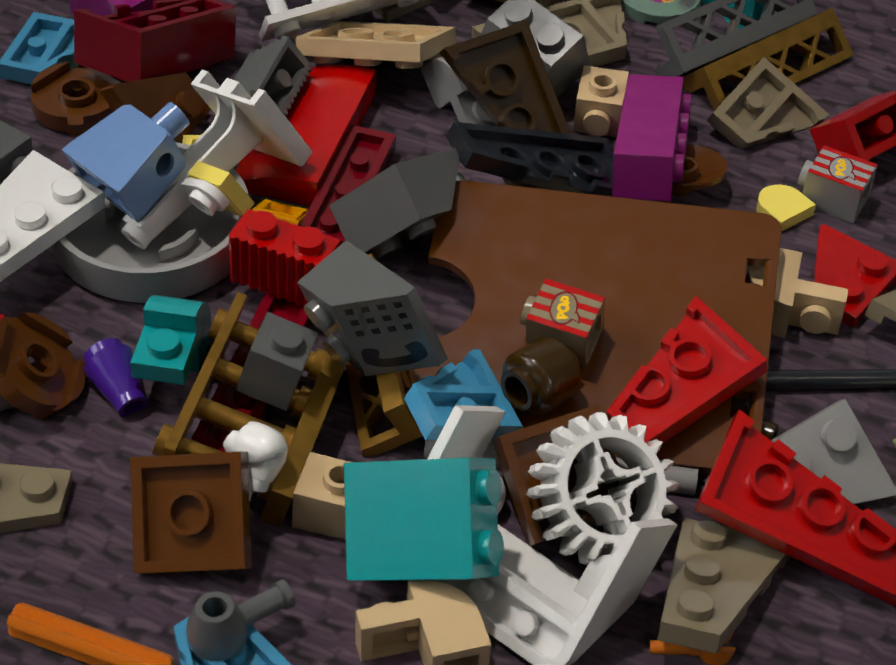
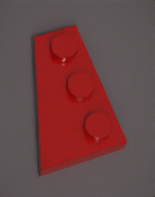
[607,296,767,444]

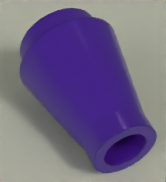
[83,338,148,418]

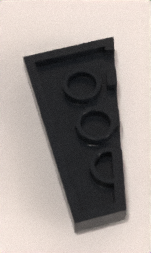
[446,122,648,201]

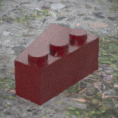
[74,0,237,82]

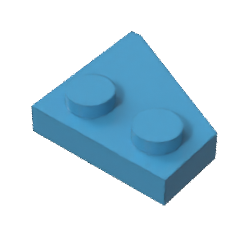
[404,349,523,440]

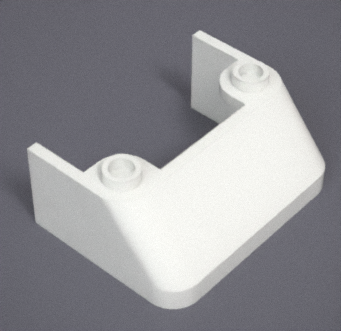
[427,405,677,665]

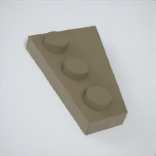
[657,518,791,654]

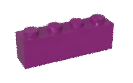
[612,74,691,201]

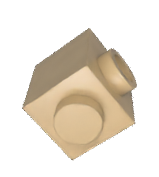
[573,65,629,138]
[292,452,352,540]

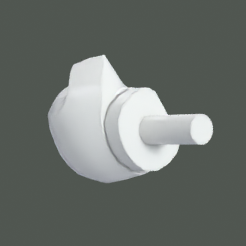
[223,421,289,500]

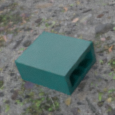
[344,457,504,581]

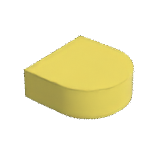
[756,184,816,232]

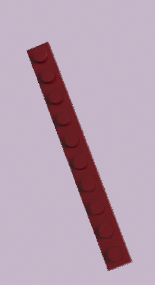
[191,125,396,452]

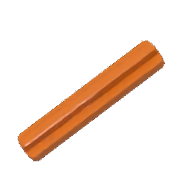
[7,602,175,665]

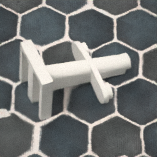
[121,70,313,249]

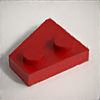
[813,223,896,328]

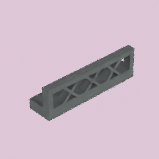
[655,0,819,77]

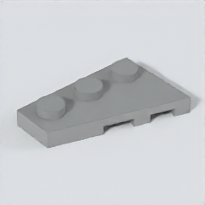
[704,399,896,504]

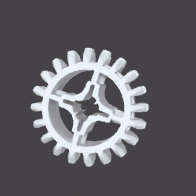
[526,412,680,565]

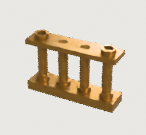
[152,292,346,526]

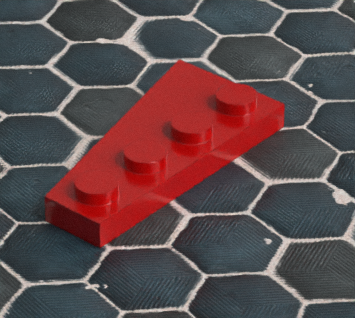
[694,409,896,607]

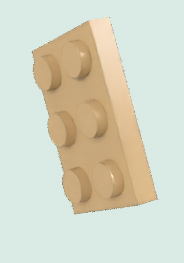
[295,21,456,69]

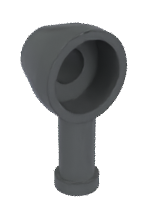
[186,579,296,661]

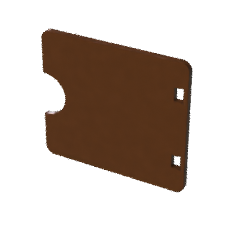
[412,180,781,475]

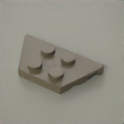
[472,0,627,67]

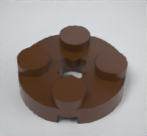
[30,62,121,136]
[0,312,86,420]

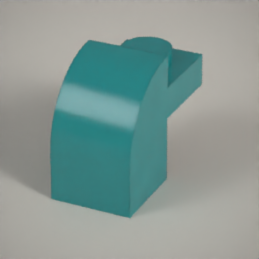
[130,295,211,385]

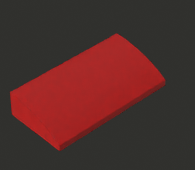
[236,65,376,207]

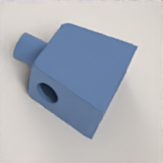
[62,102,190,223]

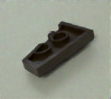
[439,20,571,134]

